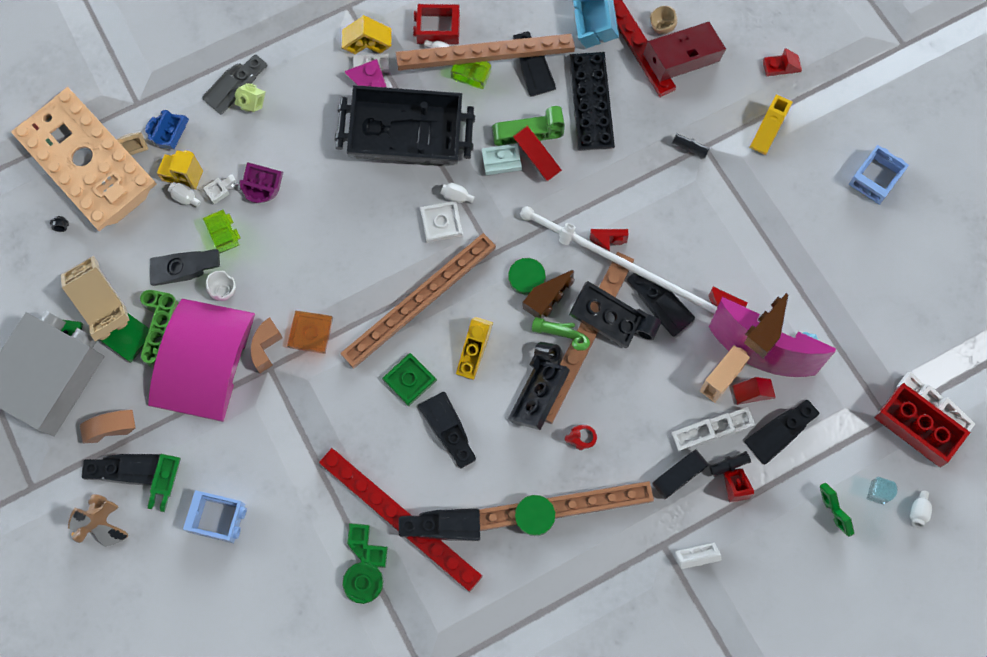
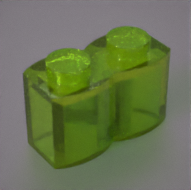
[450,61,492,89]
[203,209,241,254]

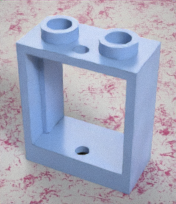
[849,145,909,205]
[183,490,247,544]

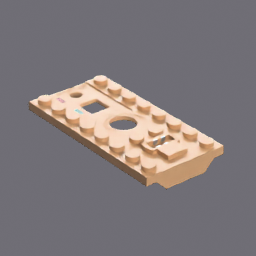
[11,87,157,232]

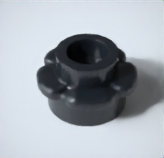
[50,216,69,232]

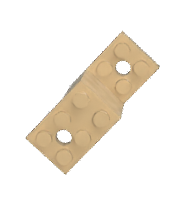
[61,256,130,341]

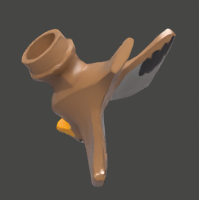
[68,494,128,547]

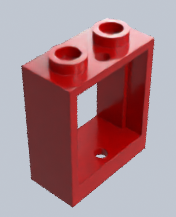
[413,4,460,45]

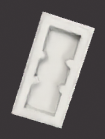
[353,54,389,73]
[675,543,722,569]

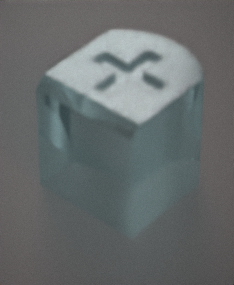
[867,477,897,505]

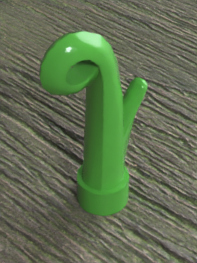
[532,317,590,351]

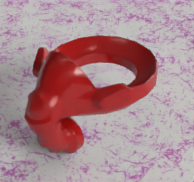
[564,424,597,451]

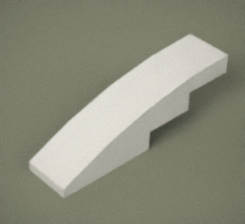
[896,372,975,431]
[672,407,756,451]

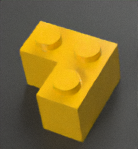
[342,15,391,54]
[157,150,203,190]

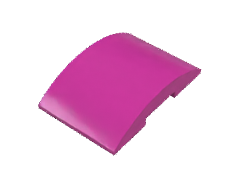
[709,297,836,377]
[148,298,255,422]

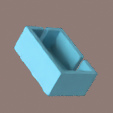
[573,0,619,49]

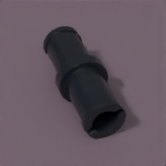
[672,133,710,158]
[709,451,751,477]

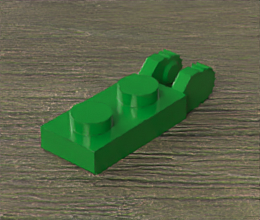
[147,453,181,512]

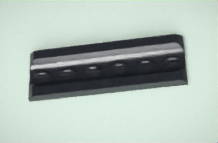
[569,52,615,150]

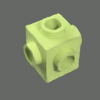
[235,83,265,112]

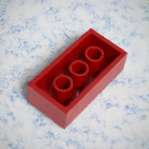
[874,383,971,468]

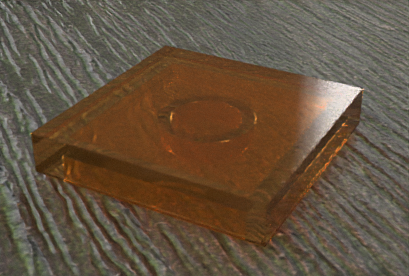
[287,310,333,354]

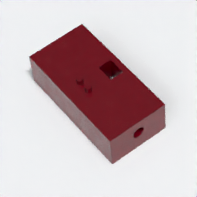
[643,21,726,82]

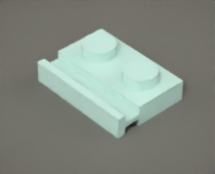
[482,143,522,175]

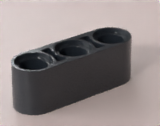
[652,449,709,499]

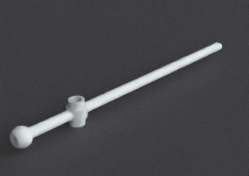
[520,206,718,314]

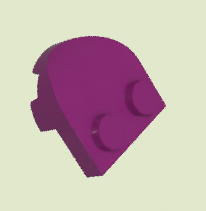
[240,162,284,203]

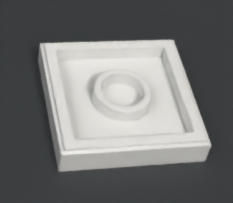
[420,201,463,243]

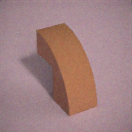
[251,317,283,373]
[80,410,136,443]

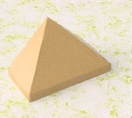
[116,132,149,155]

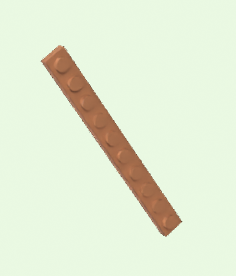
[396,34,575,71]
[340,233,496,369]
[545,252,634,424]
[480,481,654,531]

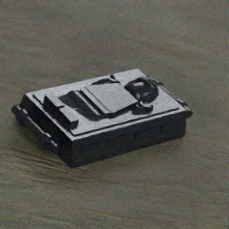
[334,85,475,165]

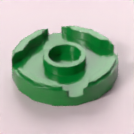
[508,258,546,295]
[515,495,555,536]
[342,562,384,604]

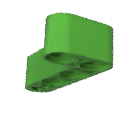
[492,106,565,146]
[140,290,179,369]

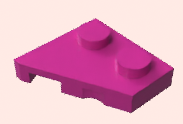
[345,59,387,88]

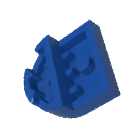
[145,110,189,150]

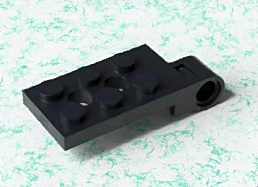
[569,281,662,348]
[508,342,570,430]

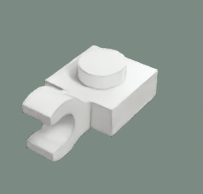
[203,175,239,204]

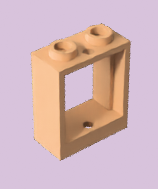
[700,346,750,403]

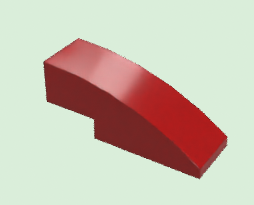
[513,126,562,182]

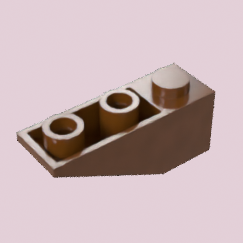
[523,270,575,318]
[744,293,789,358]

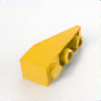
[749,94,793,155]
[456,317,493,380]

